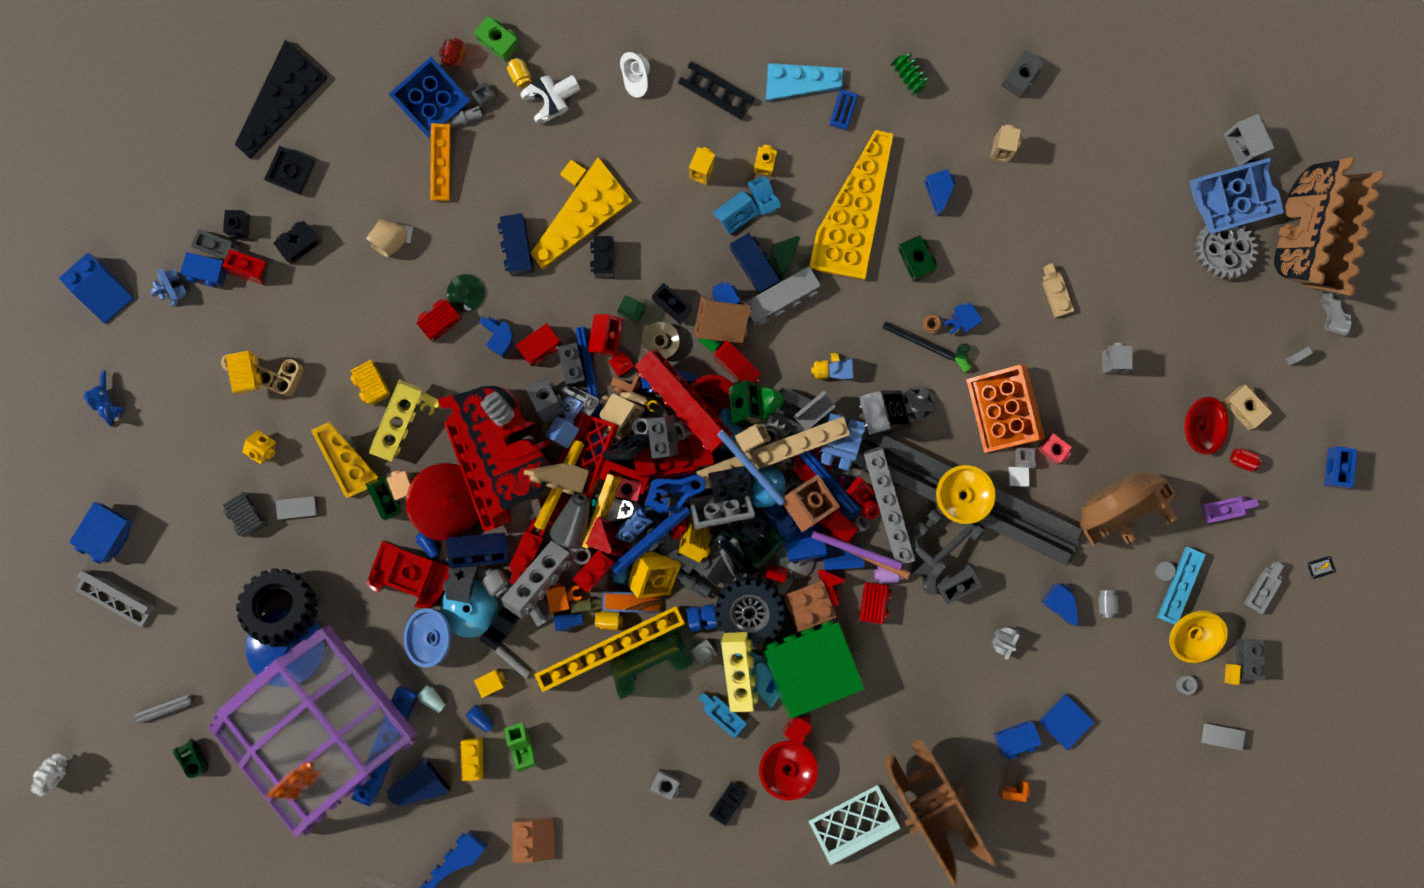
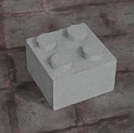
[1224,114,1274,166]

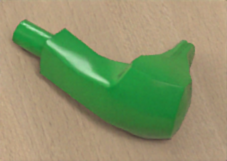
[759,386,783,421]

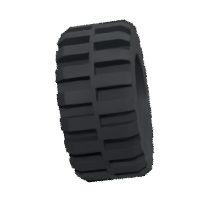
[236,568,318,647]

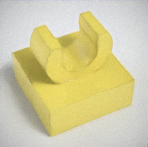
[420,392,441,416]

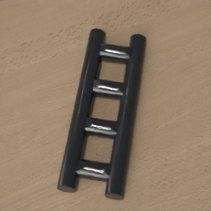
[678,61,755,120]

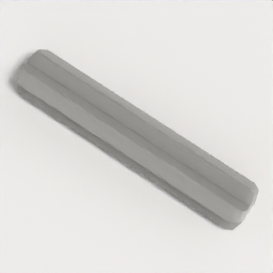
[135,695,193,723]

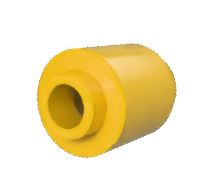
[507,58,532,88]
[595,610,623,631]

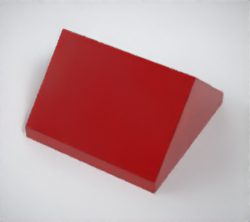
[586,517,626,558]

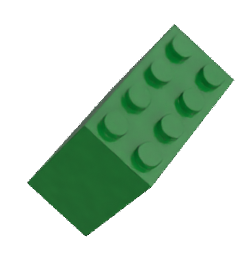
[761,620,864,719]

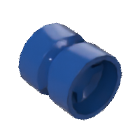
[687,604,717,632]

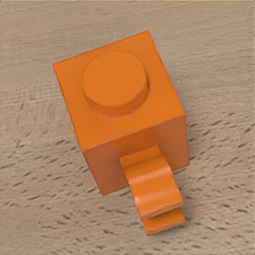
[546,583,582,613]

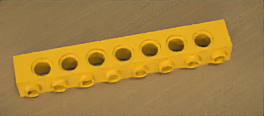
[534,606,685,692]

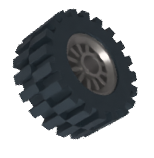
[715,574,784,648]

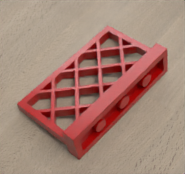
[557,412,619,498]

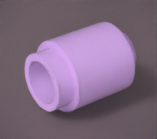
[874,566,903,584]

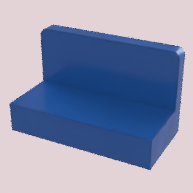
[823,544,864,570]

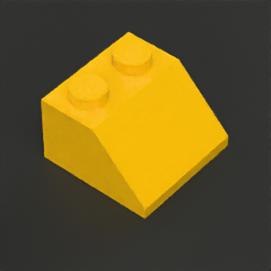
[627,552,681,599]

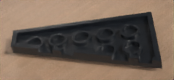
[235,39,328,159]

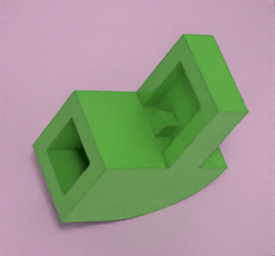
[504,722,536,772]

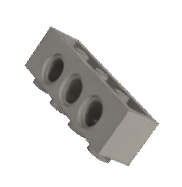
[501,541,572,619]

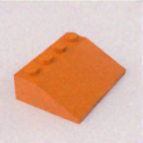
[966,364,1045,453]

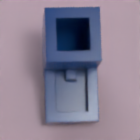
[479,316,514,359]

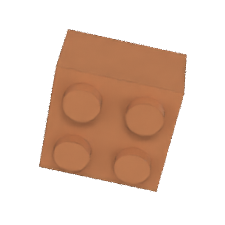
[783,475,840,532]
[782,581,836,632]

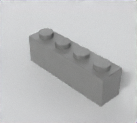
[746,266,821,326]

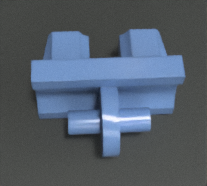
[150,268,187,306]

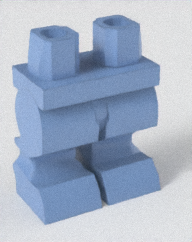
[820,414,865,471]

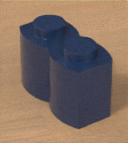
[763,503,799,543]

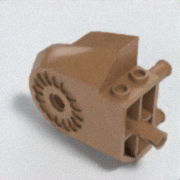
[1080,470,1178,546]

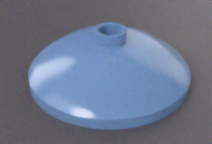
[404,608,451,668]

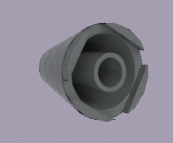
[550,494,590,549]

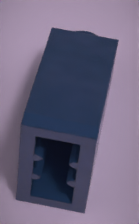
[386,758,451,807]

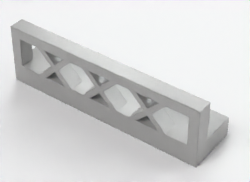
[75,570,155,628]

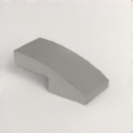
[1201,723,1245,751]

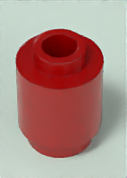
[1230,448,1262,472]

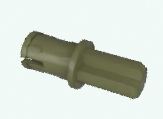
[570,597,603,614]

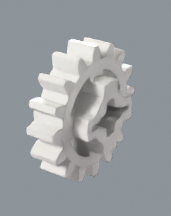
[31,753,68,796]

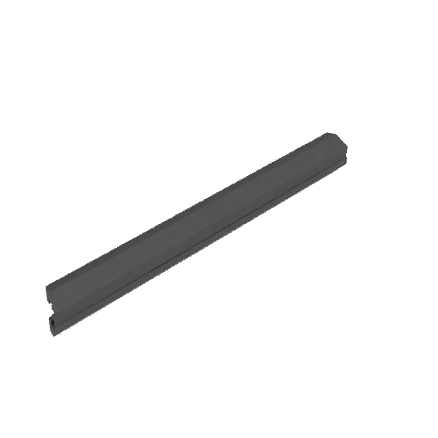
[767,388,1083,566]

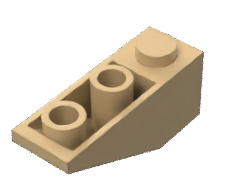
[524,463,589,495]

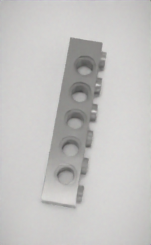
[864,446,915,564]

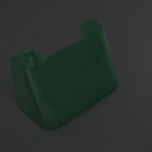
[610,630,693,700]

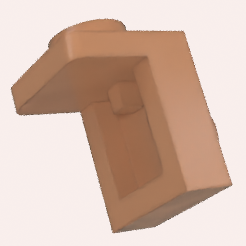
[611,375,642,394]

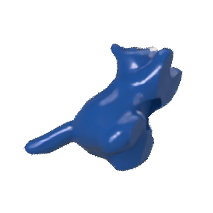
[83,370,124,427]

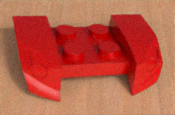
[633,434,714,479]
[366,541,450,608]

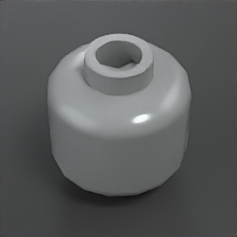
[481,568,510,598]

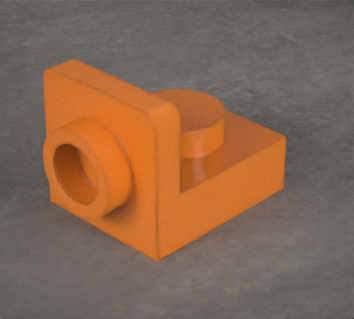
[999,780,1030,802]

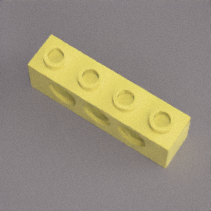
[370,379,423,462]
[721,632,758,712]

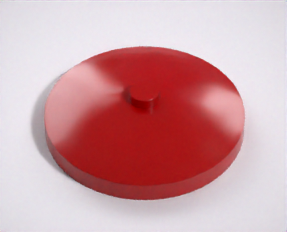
[406,463,479,541]

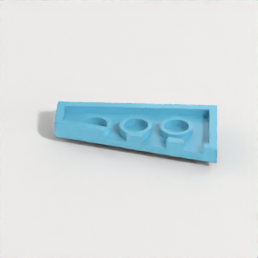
[766,63,843,102]

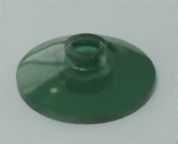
[447,274,485,312]

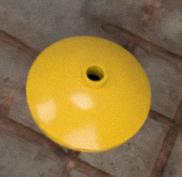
[936,465,995,524]
[1169,611,1228,663]

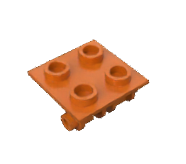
[266,761,322,800]

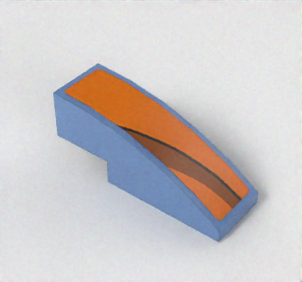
[602,591,662,613]

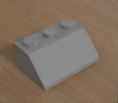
[689,495,755,529]

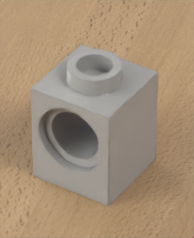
[650,769,682,800]

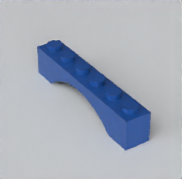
[420,831,488,888]

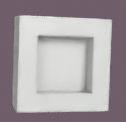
[1008,467,1029,487]

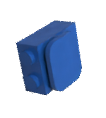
[69,502,134,564]

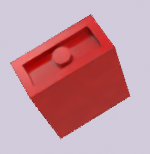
[599,460,652,496]

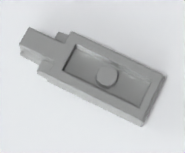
[1243,561,1284,614]

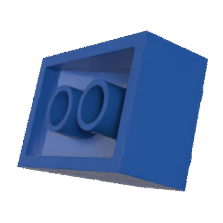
[59,253,134,324]

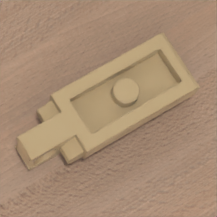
[1042,263,1074,318]

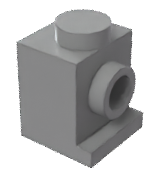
[691,639,718,665]

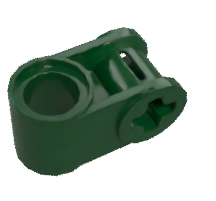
[173,738,208,778]

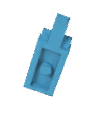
[698,692,747,739]

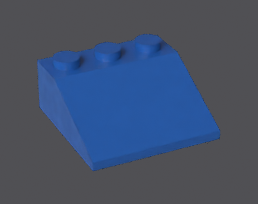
[389,56,470,138]

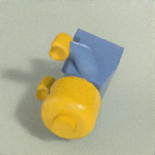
[811,353,853,380]

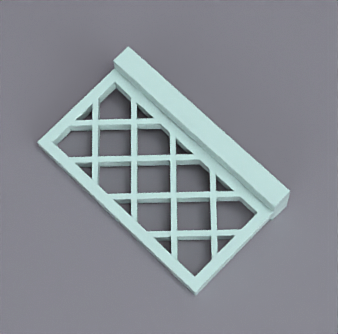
[809,785,901,865]

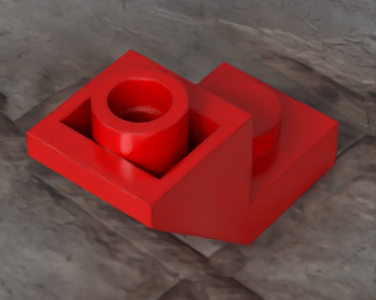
[817,510,859,543]

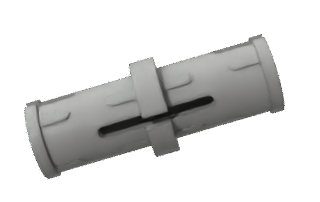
[445,106,483,128]

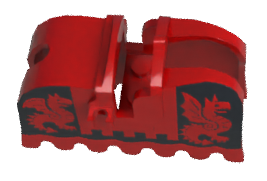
[438,386,551,518]

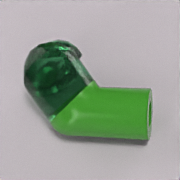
[955,343,972,373]

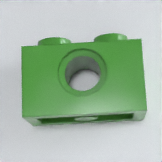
[474,16,519,62]

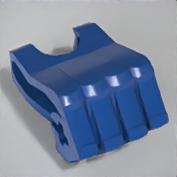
[645,475,705,514]

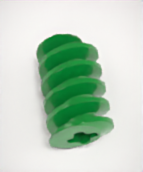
[890,52,929,96]

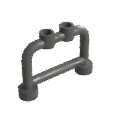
[911,509,986,578]

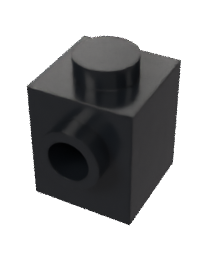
[223,210,250,240]

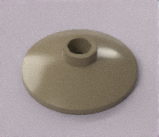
[642,322,680,359]

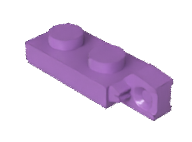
[1201,496,1259,523]

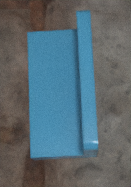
[713,191,760,235]

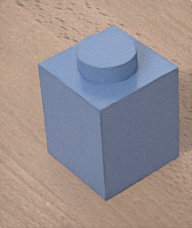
[545,415,580,449]

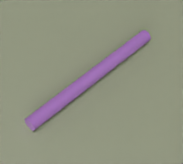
[811,531,902,570]

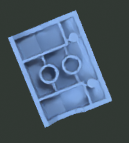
[1189,158,1284,234]

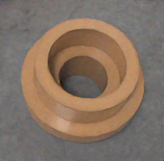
[922,315,942,334]

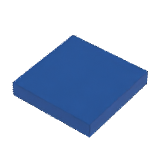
[784,523,827,562]
[1038,694,1094,750]

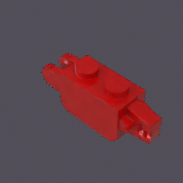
[509,517,549,584]

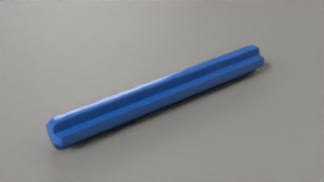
[576,327,602,419]
[798,450,859,513]
[611,505,691,575]

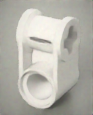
[607,500,641,521]

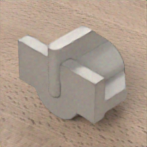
[991,626,1020,660]

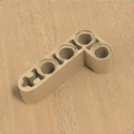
[221,354,304,396]

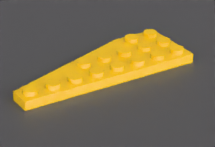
[809,130,893,280]

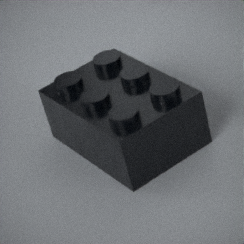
[859,390,911,435]

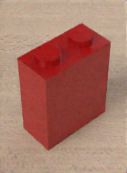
[572,550,615,593]

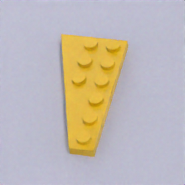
[530,157,633,270]

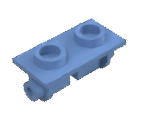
[614,508,653,543]

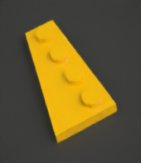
[311,422,378,498]

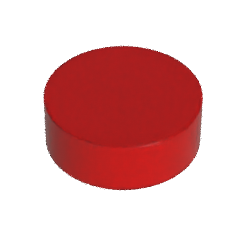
[861,500,880,520]

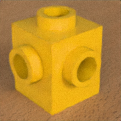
[242,430,276,465]

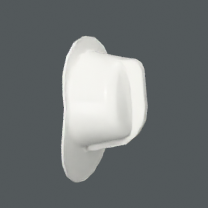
[620,52,650,98]

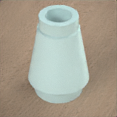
[416,685,446,713]

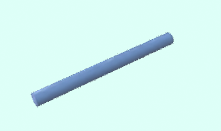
[717,430,785,506]

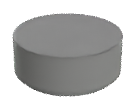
[1154,562,1176,581]
[1176,675,1198,695]

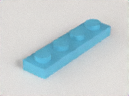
[1157,547,1206,625]

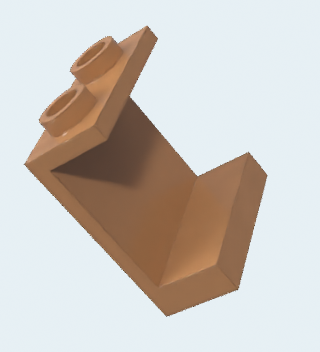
[694,296,751,343]

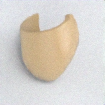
[366,219,407,257]

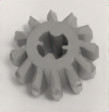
[481,392,514,426]

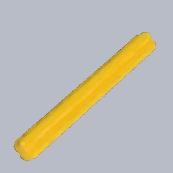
[534,440,584,530]

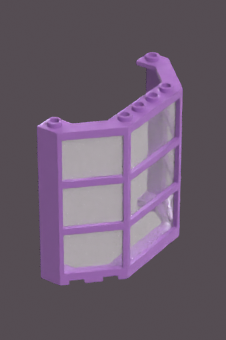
[208,625,418,838]

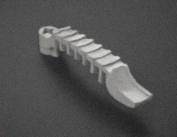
[1319,222,1366,336]

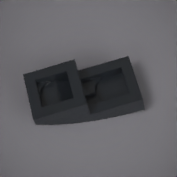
[709,781,748,826]

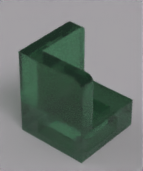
[617,295,647,325]

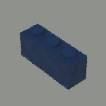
[498,213,534,276]
[729,233,780,294]
[447,532,508,568]

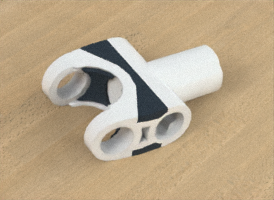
[520,75,581,124]

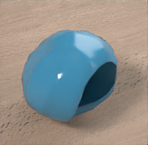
[749,467,786,507]

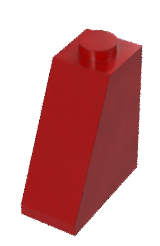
[714,340,761,384]

